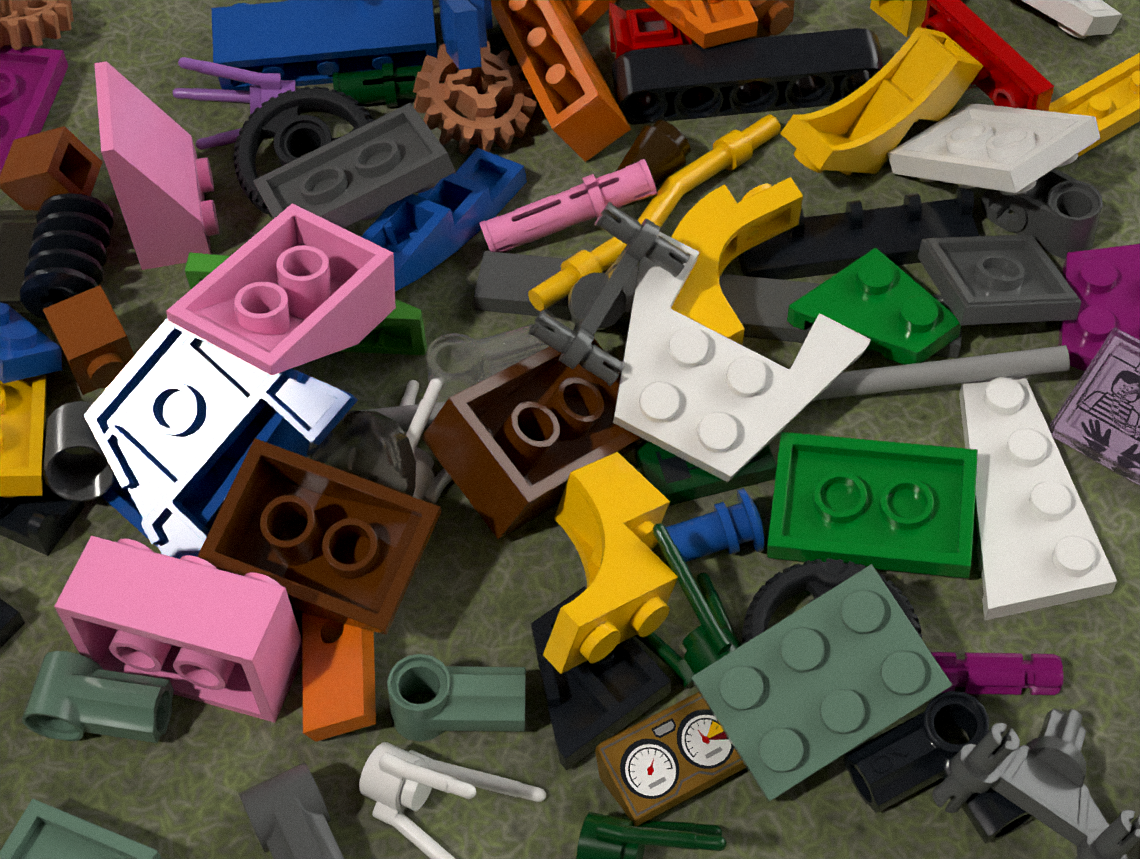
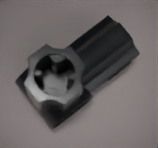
[844,691,1034,844]

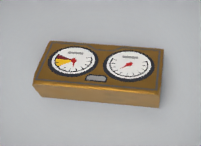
[595,692,746,827]

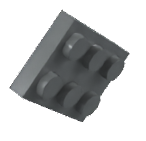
[253,103,455,228]

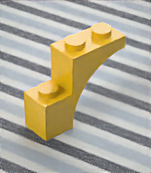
[780,27,983,175]
[543,452,678,674]

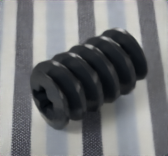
[20,193,114,320]

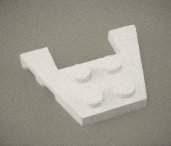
[613,232,871,482]

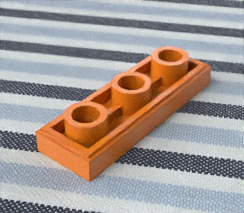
[302,613,376,742]

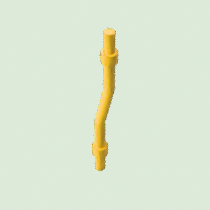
[528,114,781,312]

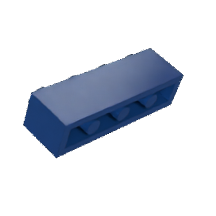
[211,0,438,91]

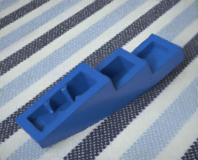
[439,0,493,70]
[361,148,527,292]

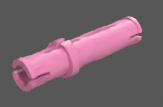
[479,159,657,253]

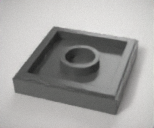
[918,234,1081,325]

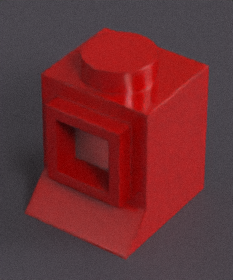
[609,2,692,59]

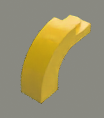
[671,177,803,346]

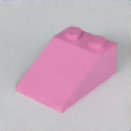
[94,61,219,270]
[166,203,396,375]

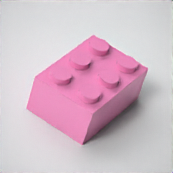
[54,536,302,723]

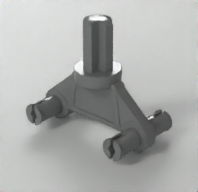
[528,202,690,386]
[932,708,1140,859]

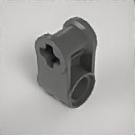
[981,168,1103,259]

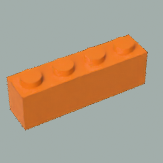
[491,0,631,162]

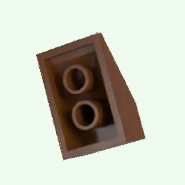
[421,338,645,540]
[197,438,441,635]

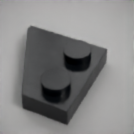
[531,586,671,771]

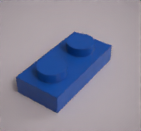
[0,302,62,383]

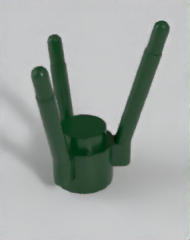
[635,523,742,689]
[576,812,727,859]

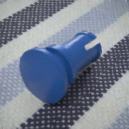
[665,488,764,562]

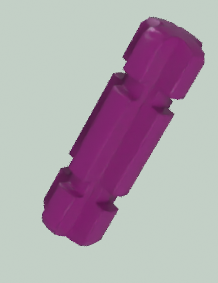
[931,652,1064,695]

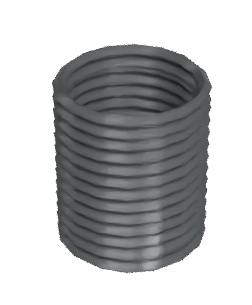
[43,401,116,502]

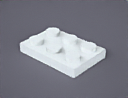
[887,103,1101,195]

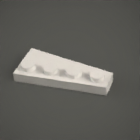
[959,376,1117,620]

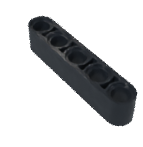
[611,28,886,125]

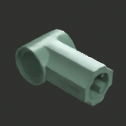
[22,651,174,743]
[387,654,526,742]

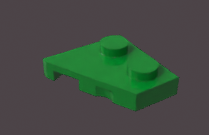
[787,248,961,365]

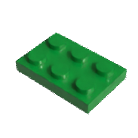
[767,432,978,578]

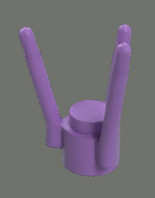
[172,57,296,150]

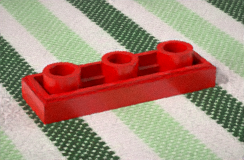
[921,0,1054,111]

